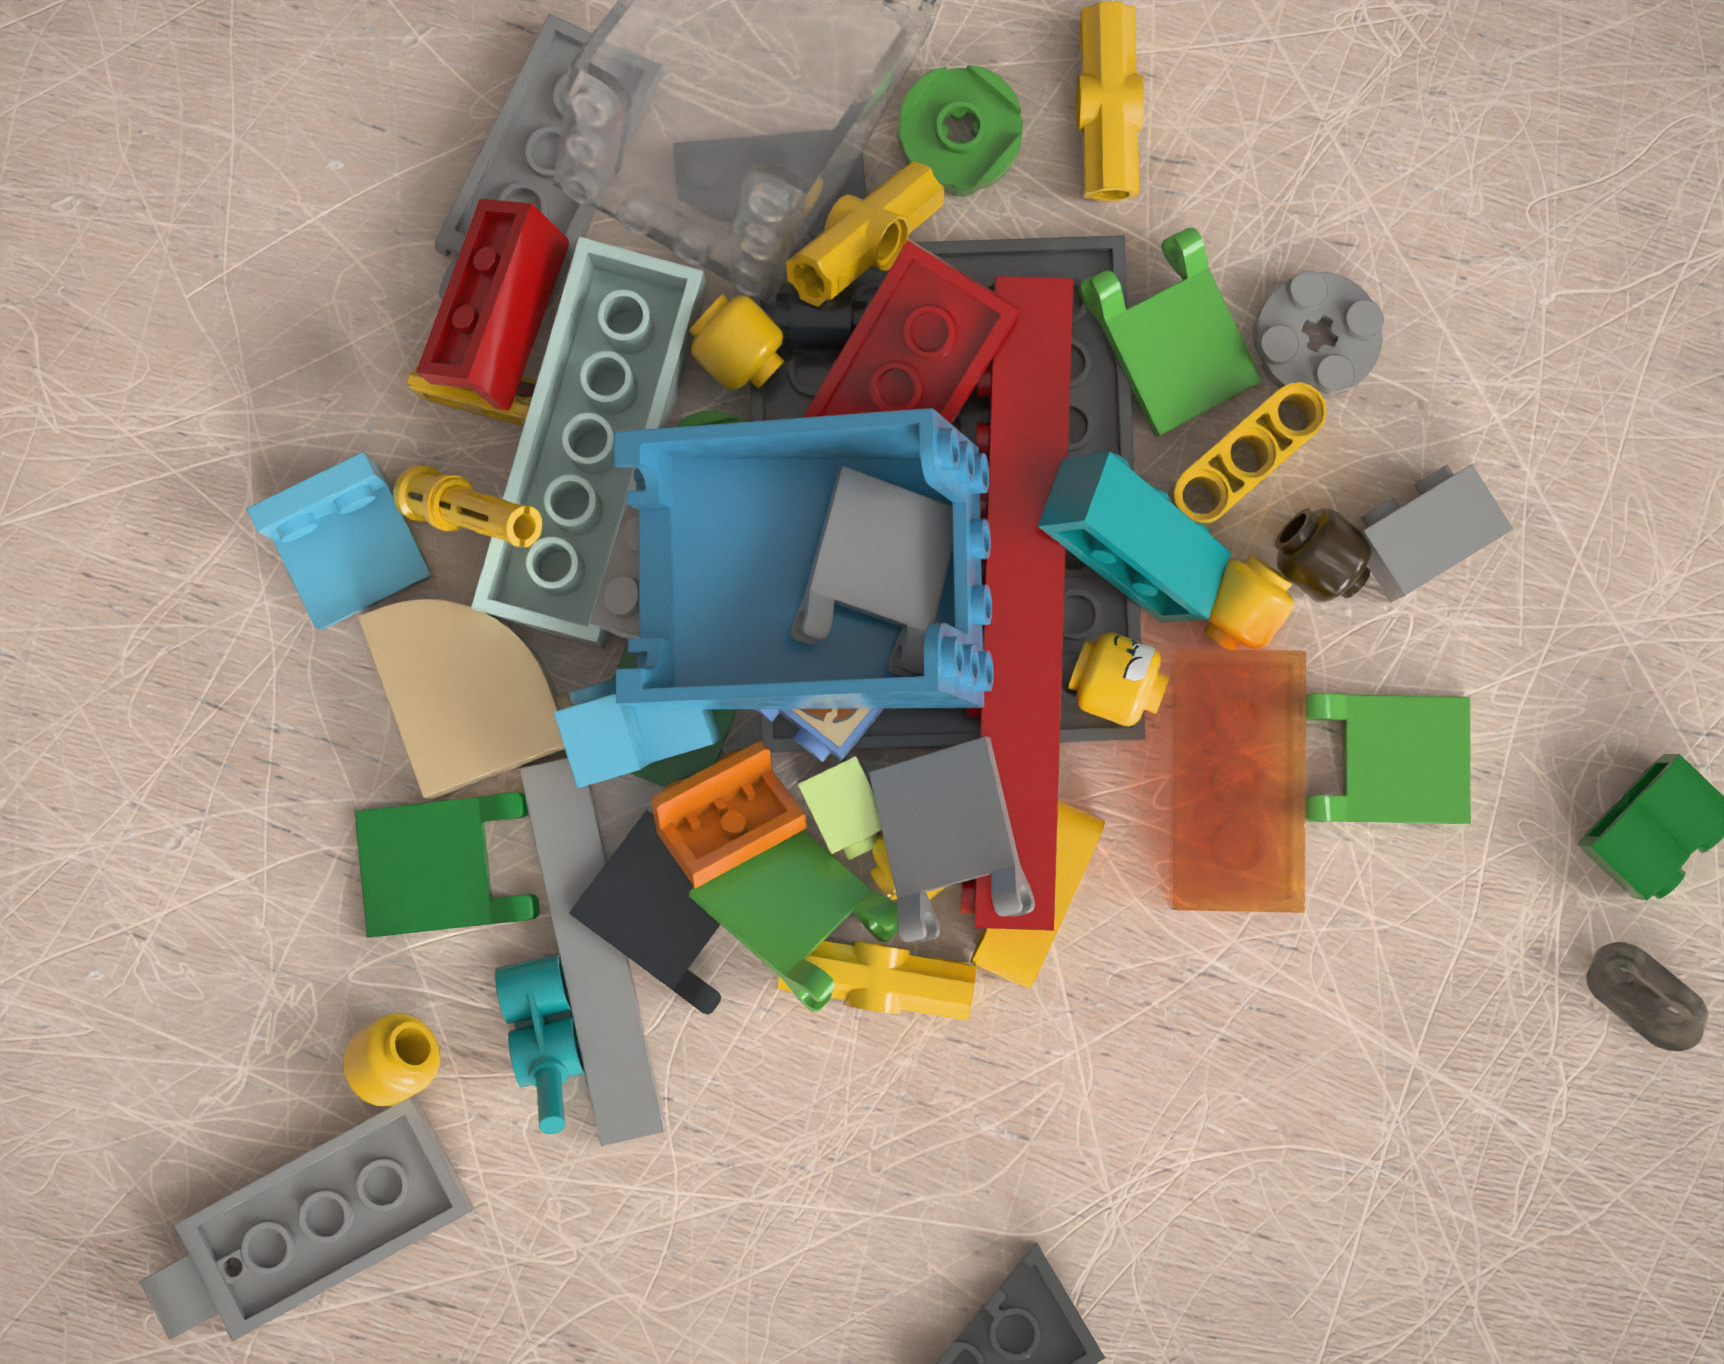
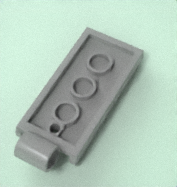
[435,13,664,305]
[139,1095,474,1341]

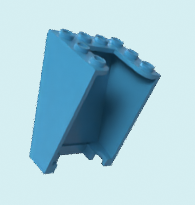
[614,408,994,710]

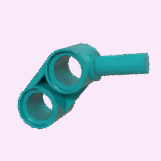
[495,953,585,1134]

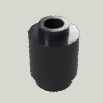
[775,287,868,352]

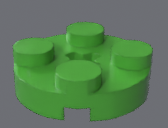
[898,65,1023,197]

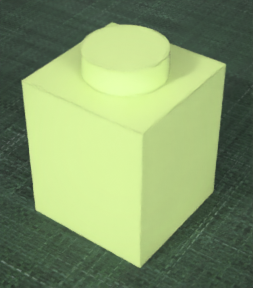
[798,756,882,860]

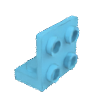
[246,451,431,630]

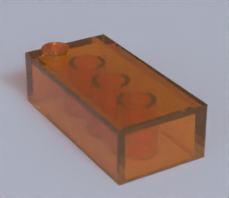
[1169,649,1306,913]

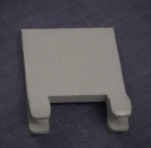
[790,466,953,677]
[869,737,1035,942]

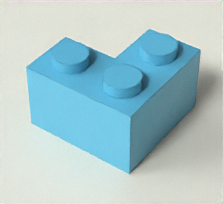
[554,678,721,788]

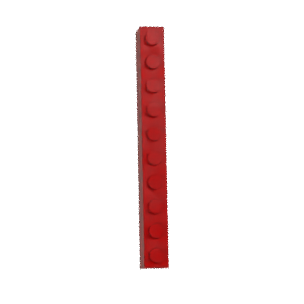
[960,276,1073,931]

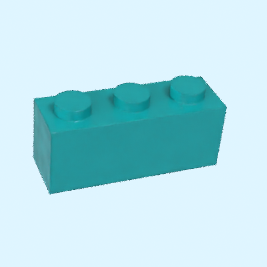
[1038,451,1231,623]

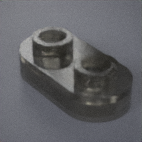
[1586,942,1708,1052]

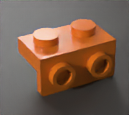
[651,740,807,888]

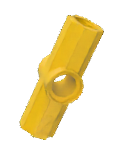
[1075,1,1144,202]
[786,161,944,307]
[777,940,977,1021]

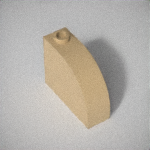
[357,599,572,799]

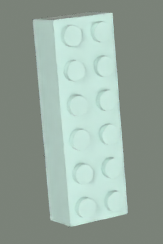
[471,237,708,649]

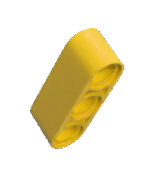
[1168,382,1327,527]
[970,799,1105,989]

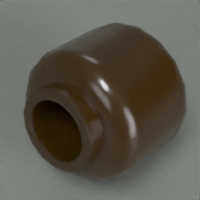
[1275,508,1371,602]

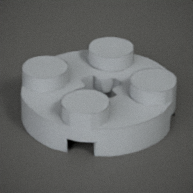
[1253,270,1384,398]

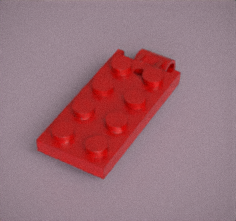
[802,240,1022,424]

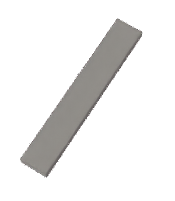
[520,758,666,1146]

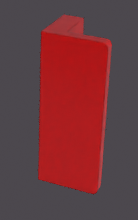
[416,199,569,411]

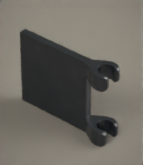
[569,810,721,1015]

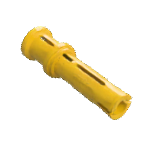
[393,464,542,548]

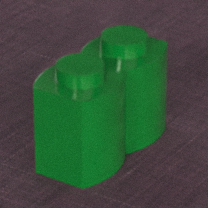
[1577,754,1724,901]

